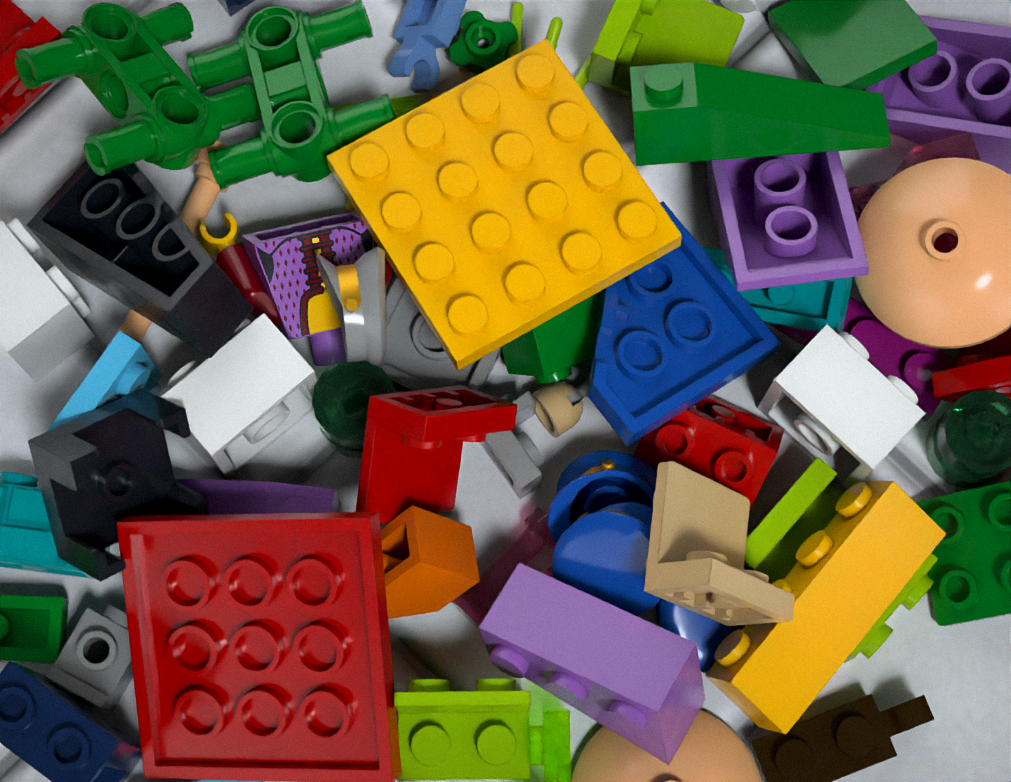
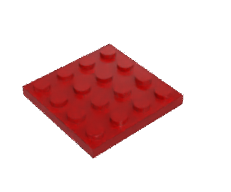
[117,512,402,782]

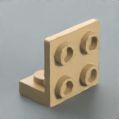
[644,461,795,626]

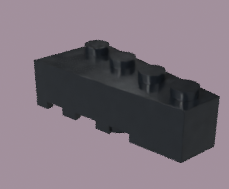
[26,159,254,358]

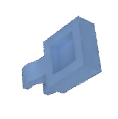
[389,0,467,93]

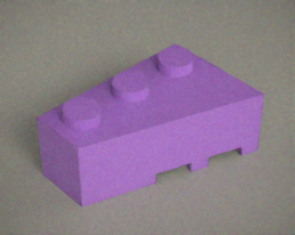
[479,563,706,765]

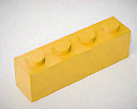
[705,481,946,735]

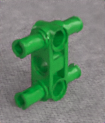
[187,0,397,190]
[15,2,262,176]

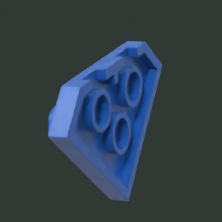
[587,201,781,446]

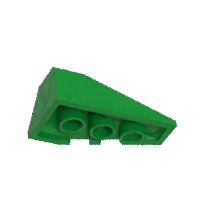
[629,62,891,166]

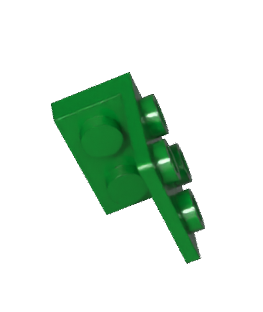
[916,481,1011,626]

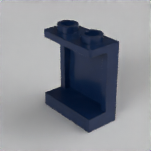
[0,661,142,782]

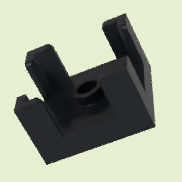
[28,389,209,582]

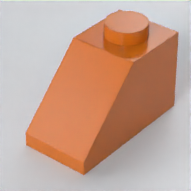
[380,505,480,619]

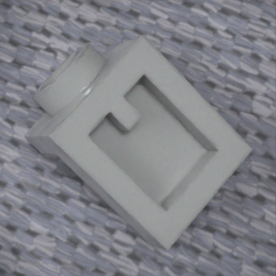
[479,391,544,499]

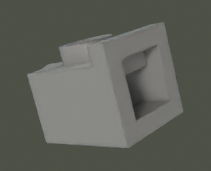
[44,604,133,712]

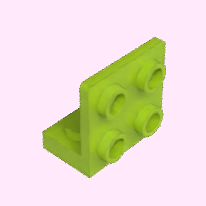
[588,0,745,97]
[394,678,531,781]

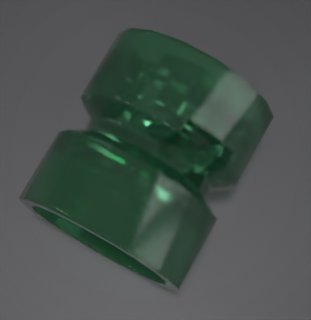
[312,360,395,459]
[925,390,1011,488]

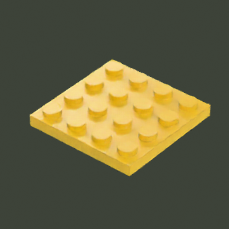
[326,39,682,371]

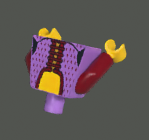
[199,198,394,366]

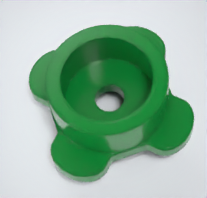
[449,11,518,74]

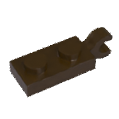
[749,694,934,782]

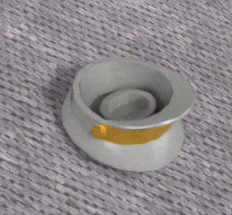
[316,247,387,366]

